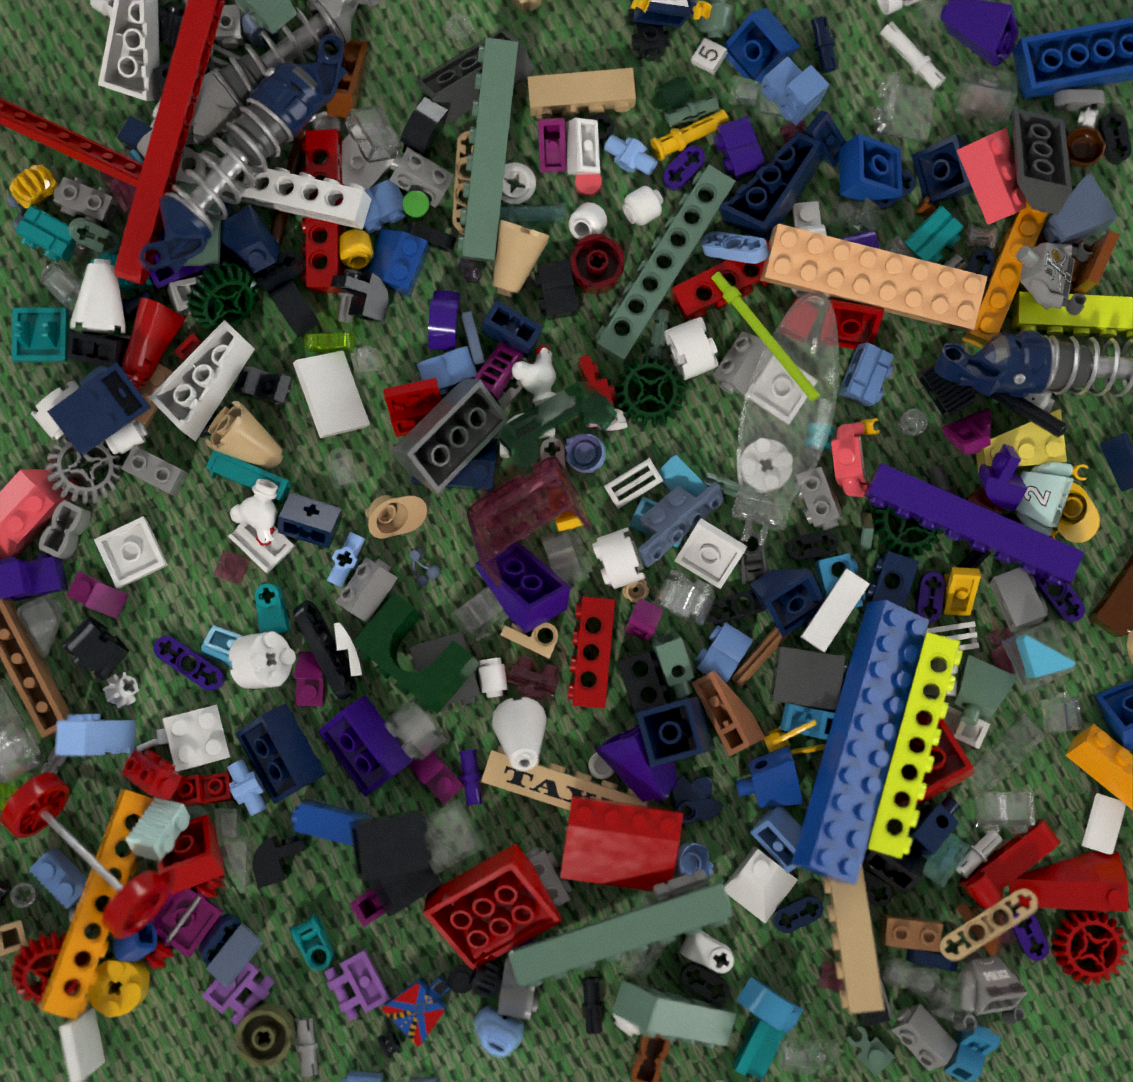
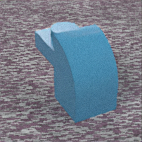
[780,703,835,740]
[737,977,804,1033]
[943,1025,1001,1082]

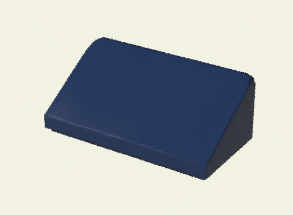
[1100,433,1133,491]

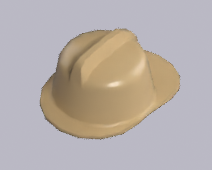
[365,495,427,539]

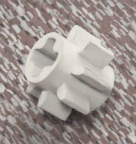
[103,672,140,708]

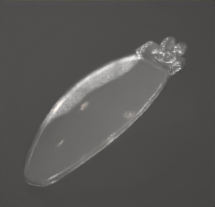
[732,291,839,546]

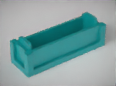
[206,450,292,505]

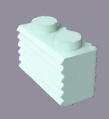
[126,797,191,862]

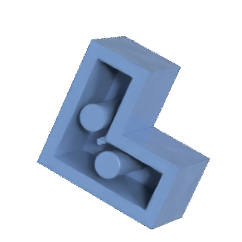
[760,56,829,126]

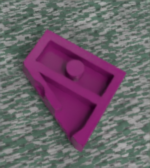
[941,408,992,455]

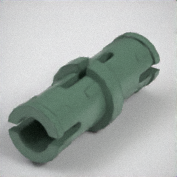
[664,95,720,129]

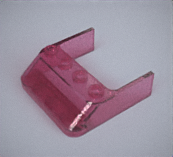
[467,456,593,587]

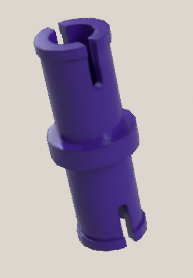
[459,749,483,806]

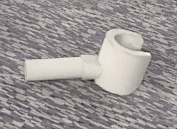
[137,729,168,752]

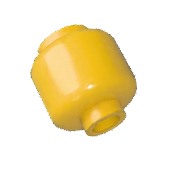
[339,229,374,270]

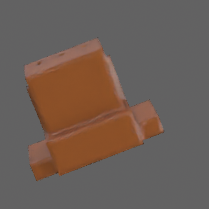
[915,196,936,217]

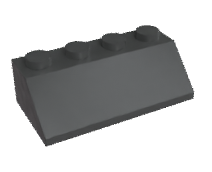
[416,28,535,125]
[1012,108,1072,215]
[391,378,509,494]

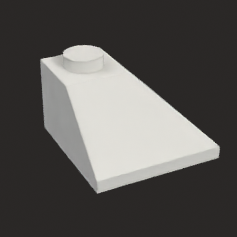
[724,846,798,923]

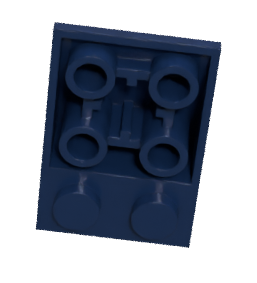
[47,362,151,456]

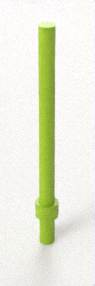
[711,272,821,402]

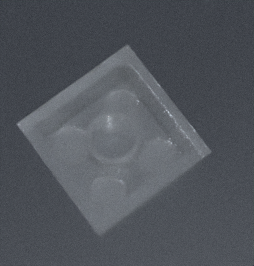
[425,797,485,874]

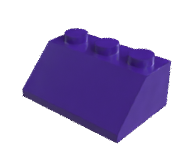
[318,695,413,797]

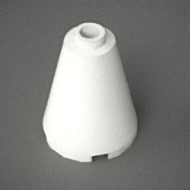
[70,259,126,334]
[492,697,547,771]

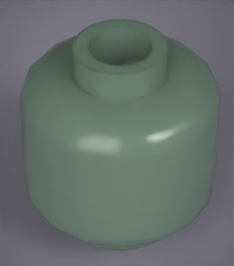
[699,0,733,39]

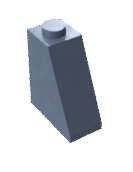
[1041,173,1118,244]

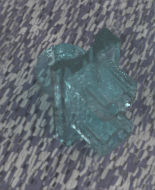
[923,833,970,887]

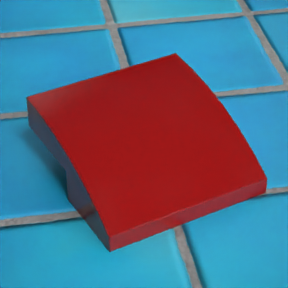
[383,378,442,437]

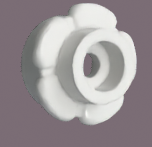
[1078,106,1098,129]

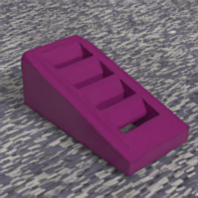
[474,342,524,400]

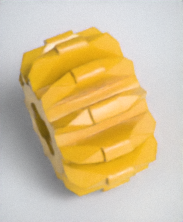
[9,164,58,208]

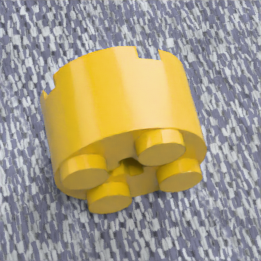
[87,956,150,1018]

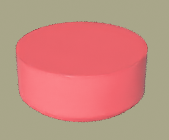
[575,174,602,197]

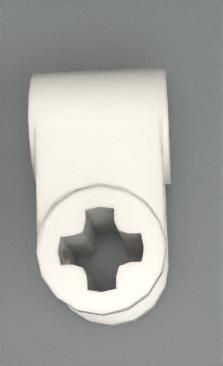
[679,931,734,973]

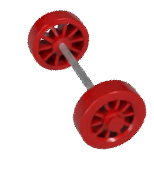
[1,772,170,939]

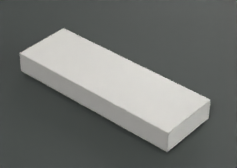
[801,569,869,652]

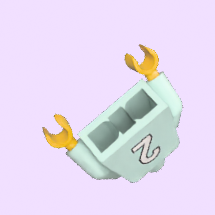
[1016,461,1089,542]

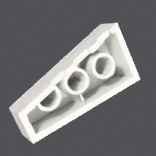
[98,0,160,101]
[149,320,255,442]

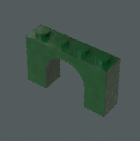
[352,593,480,714]

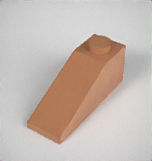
[692,670,765,756]

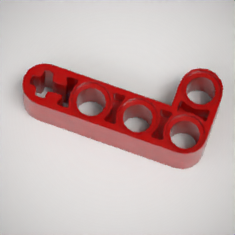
[959,819,1060,910]

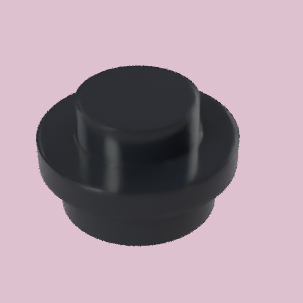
[448,965,473,994]

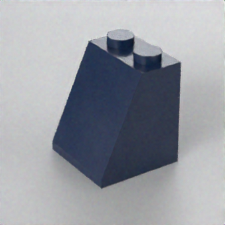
[636,697,716,767]

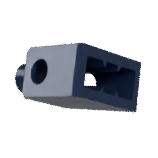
[898,796,960,855]

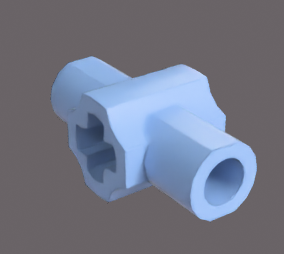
[604,134,658,176]
[327,532,366,588]
[227,759,267,816]

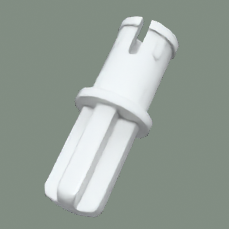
[954,831,1003,879]

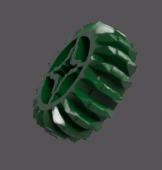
[186,261,260,332]
[614,356,686,428]
[873,506,944,558]

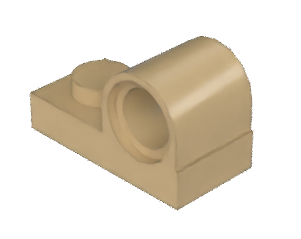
[500,623,558,659]

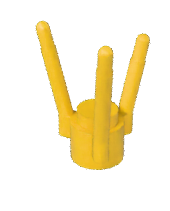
[764,720,826,755]

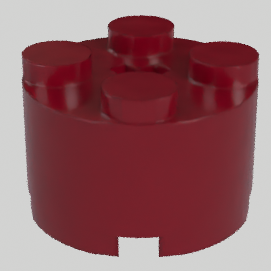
[571,234,624,294]

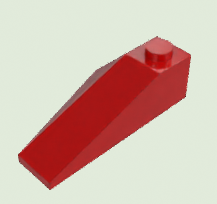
[1009,851,1129,911]

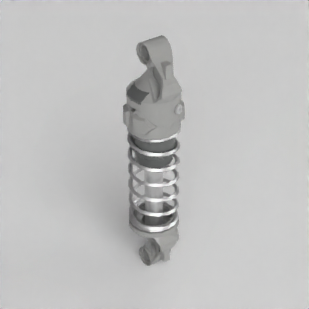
[137,0,382,158]

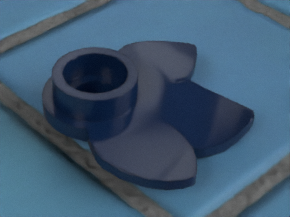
[672,776,723,824]

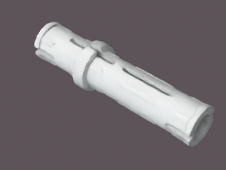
[880,21,946,90]

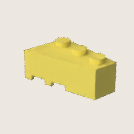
[976,409,1067,473]

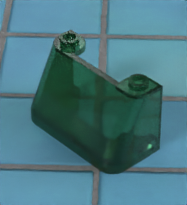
[499,381,617,479]

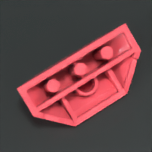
[0,469,82,560]

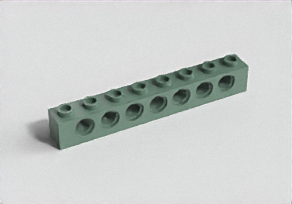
[595,165,736,364]

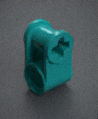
[255,584,290,634]
[290,913,335,970]

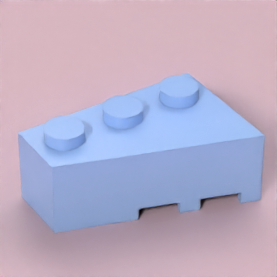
[56,714,136,756]

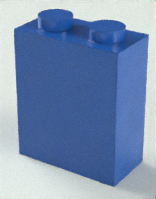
[291,799,372,846]

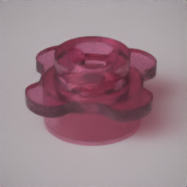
[780,121,808,145]
[817,962,844,993]

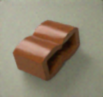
[631,1034,670,1082]

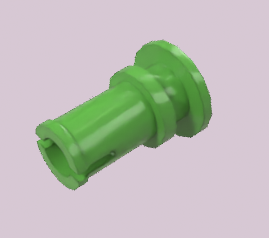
[403,191,429,222]

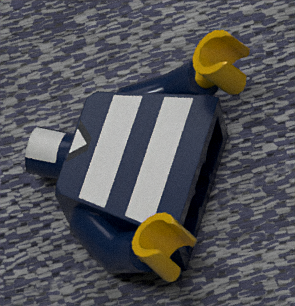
[629,0,712,28]

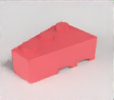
[957,128,1026,225]

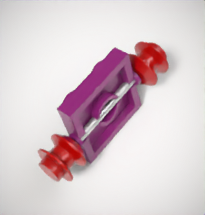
[144,875,225,969]

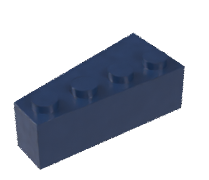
[720,132,824,243]

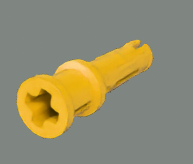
[650,109,729,161]

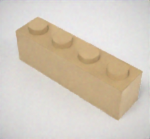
[527,68,636,119]

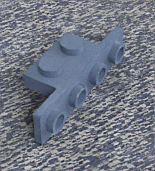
[638,482,724,567]

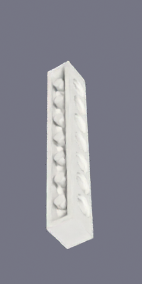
[175,146,372,230]

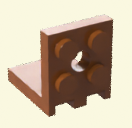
[1034,223,1120,294]

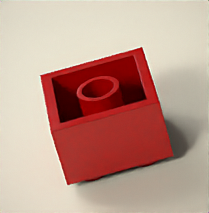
[157,814,225,895]

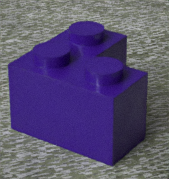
[0,553,68,601]

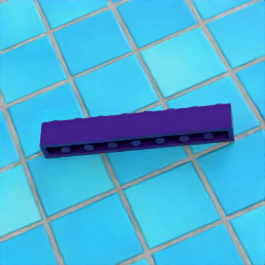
[864,463,1084,586]

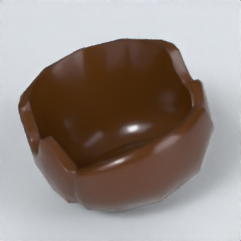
[1066,127,1106,168]

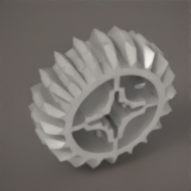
[45,437,122,505]

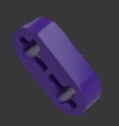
[663,146,705,191]
[915,572,945,623]
[1011,909,1049,961]

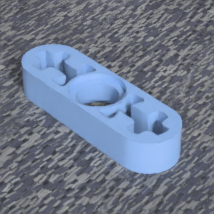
[700,231,769,264]

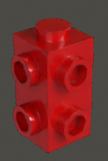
[121,749,183,801]

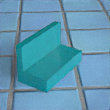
[733,1016,786,1080]

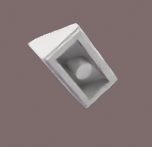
[565,118,600,175]
[1082,793,1126,855]

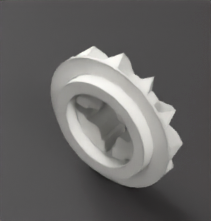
[501,163,536,205]

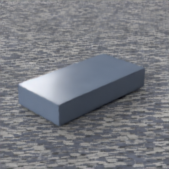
[461,311,485,369]
[206,924,264,987]

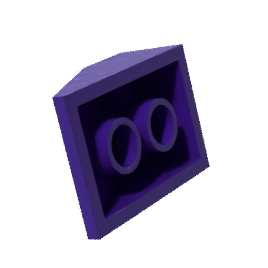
[475,541,570,633]

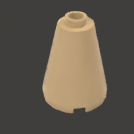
[493,220,549,297]
[205,401,283,470]

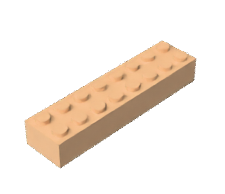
[760,224,988,332]

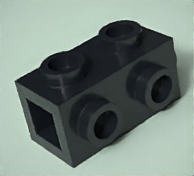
[628,9,670,61]

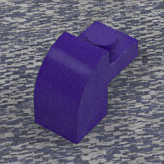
[428,290,461,351]
[979,444,1028,511]

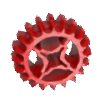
[1051,910,1129,985]
[11,931,88,1006]

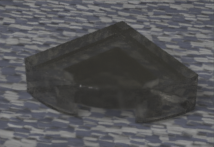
[73,242,95,273]

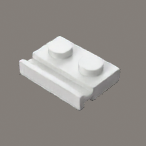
[228,522,295,574]

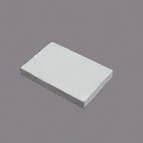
[293,350,370,438]
[59,1007,105,1082]

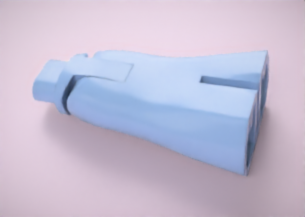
[473,1005,525,1057]

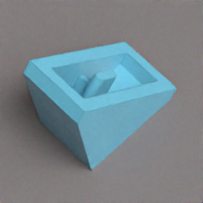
[1016,635,1075,678]

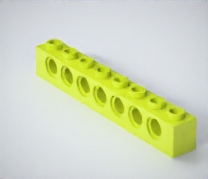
[867,632,963,859]

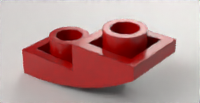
[578,355,616,409]
[173,771,234,807]

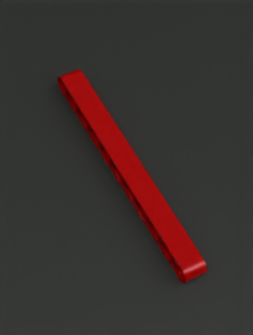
[114,0,225,285]

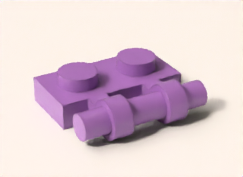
[324,949,391,1021]
[202,960,275,1026]

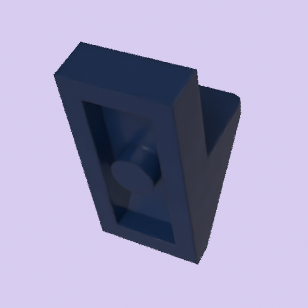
[804,111,847,168]

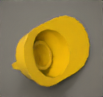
[1057,483,1100,543]

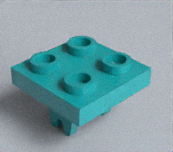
[11,307,69,363]

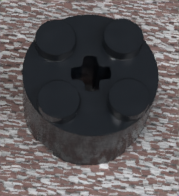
[61,616,130,681]

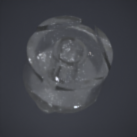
[653,569,716,626]
[385,697,448,760]
[0,717,41,783]

